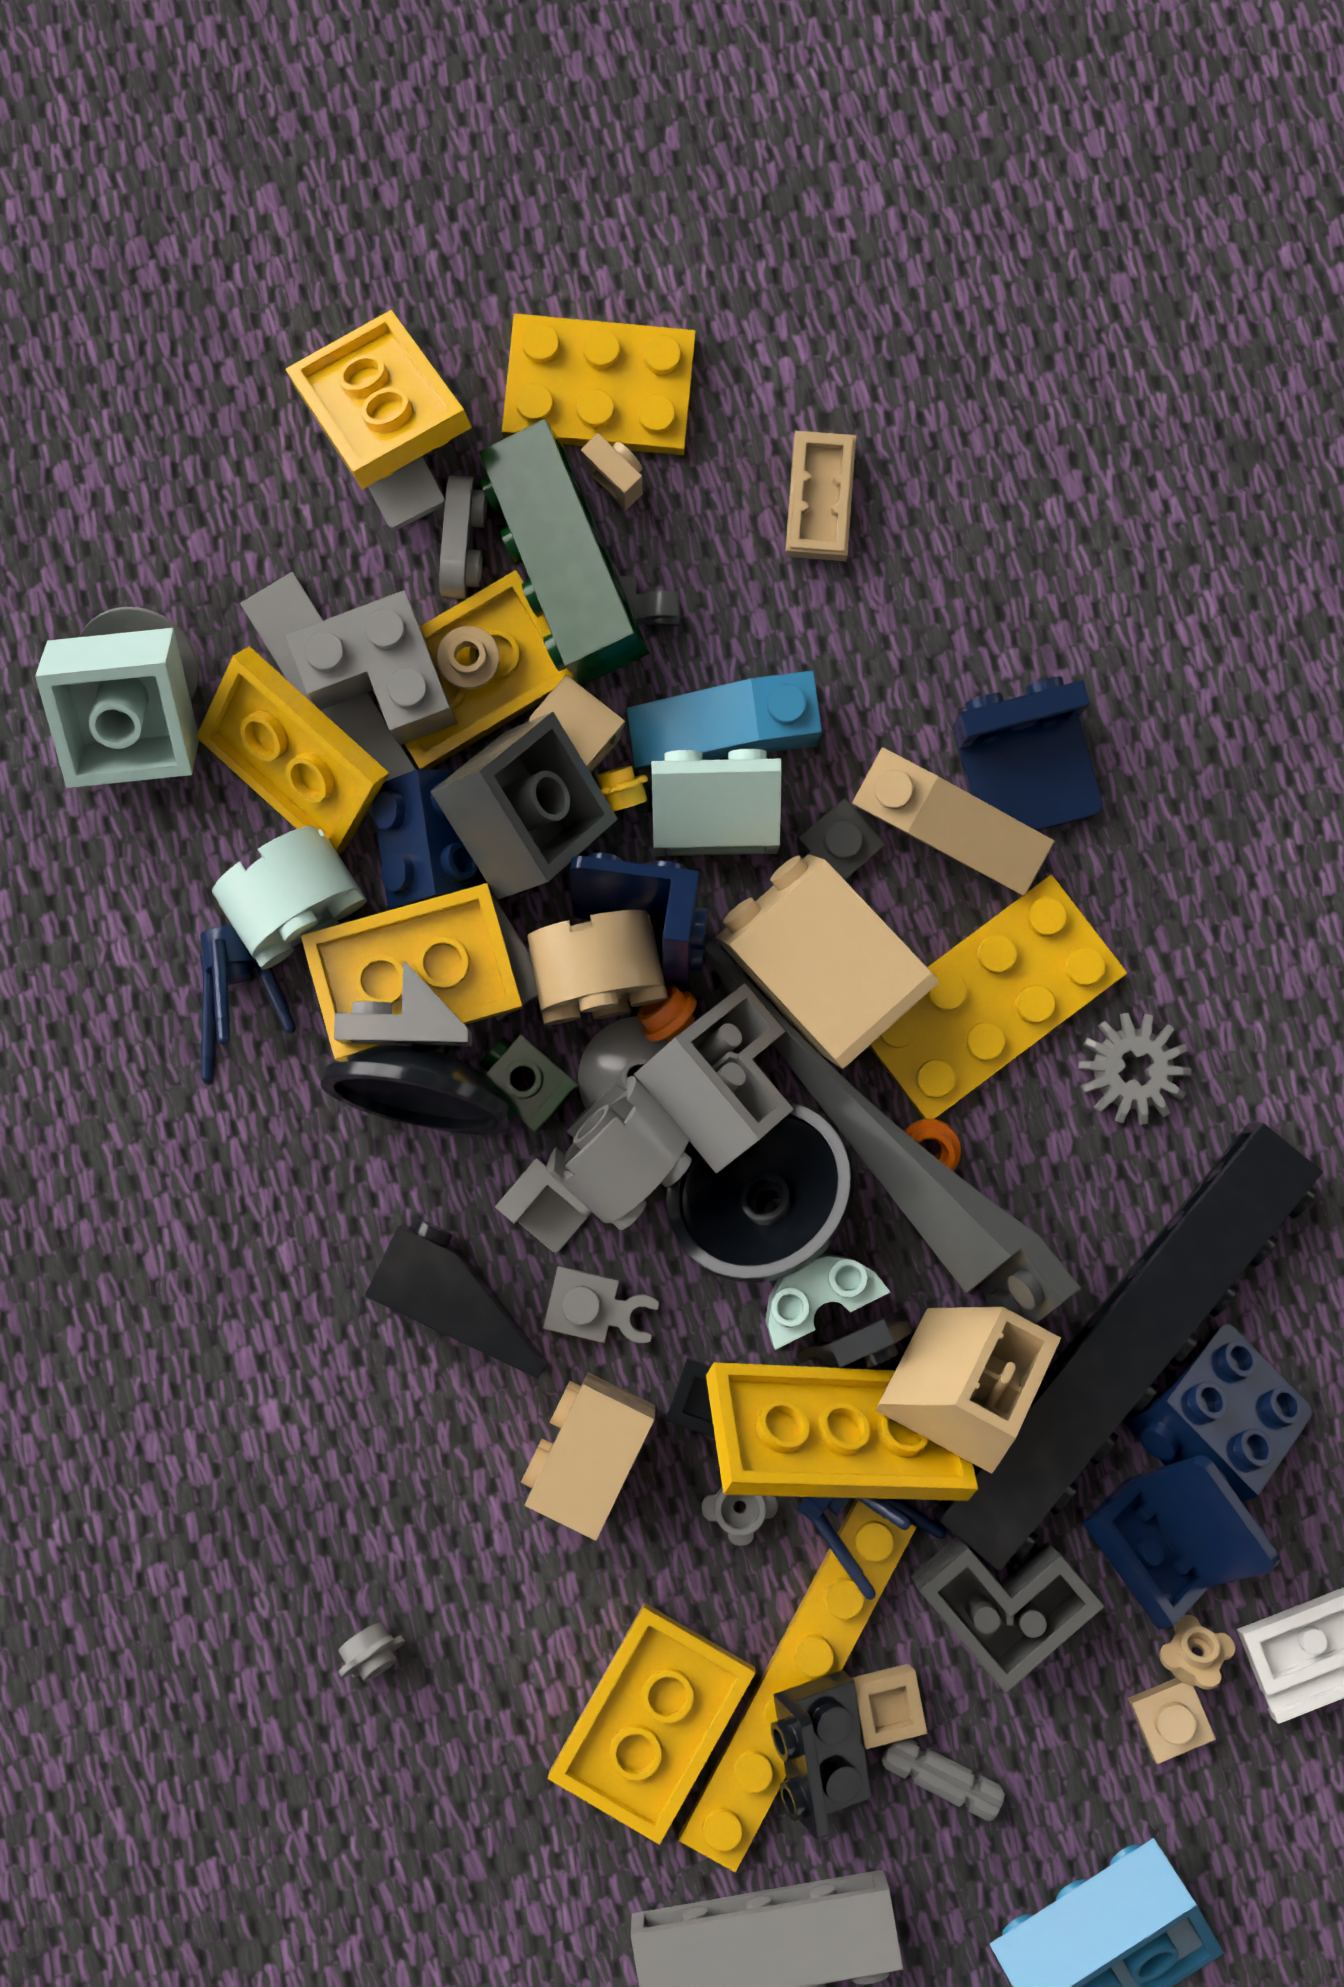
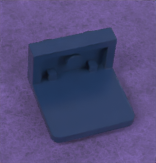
[951,676,1103,831]
[372,769,528,910]
[569,853,708,991]
[1124,1324,1312,1502]
[1082,1455,1280,1629]

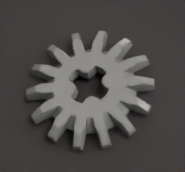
[1078,1013,1192,1125]

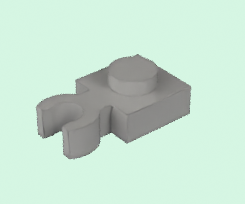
[543,1266,660,1343]

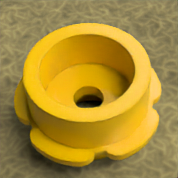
[596,766,648,812]

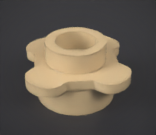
[1159,1615,1235,1690]

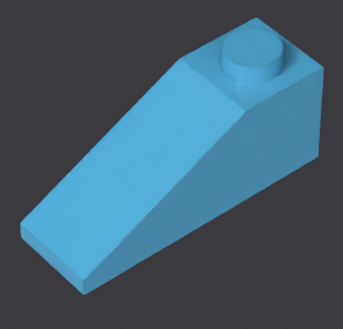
[627,671,822,769]

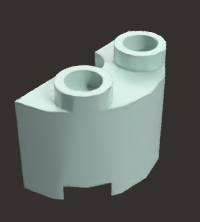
[765,1253,890,1350]

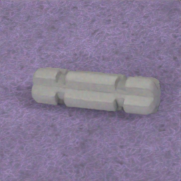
[881,1738,1005,1821]

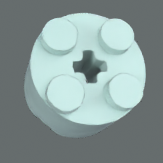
[212,826,367,970]

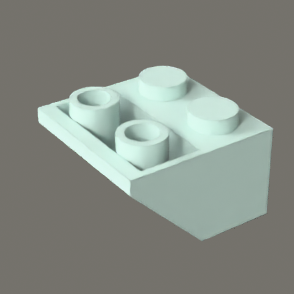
[651,749,781,856]

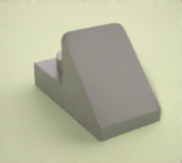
[334,962,472,1046]

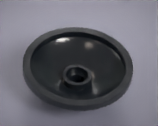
[320,1045,513,1135]
[667,1101,854,1283]

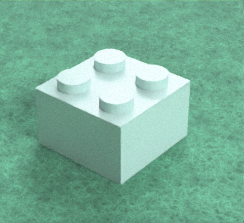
[35,628,199,788]

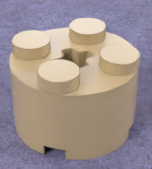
[527,910,668,1025]

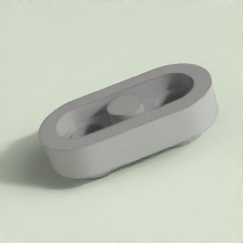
[439,475,488,599]

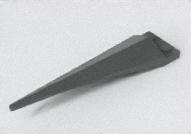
[705,938,1081,1324]

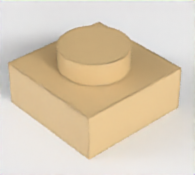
[581,433,643,511]
[852,1664,927,1749]
[1127,1678,1216,1764]

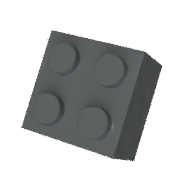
[430,712,618,899]

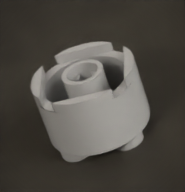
[546,1076,692,1230]

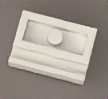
[1237,1587,1344,1724]

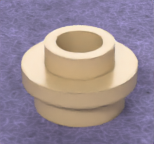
[437,626,500,690]

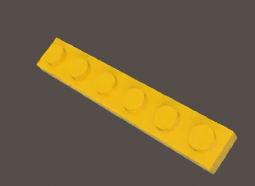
[679,1499,916,1873]

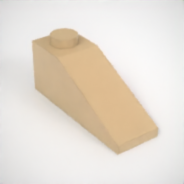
[852,747,1055,897]

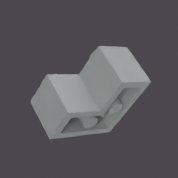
[285,590,458,746]
[634,983,793,1173]

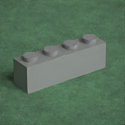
[631,1869,903,1987]

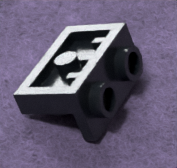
[771,1670,872,1840]

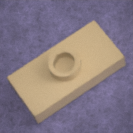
[785,431,856,561]

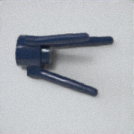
[200,925,296,1083]
[797,1497,946,1600]

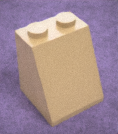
[715,854,939,1069]

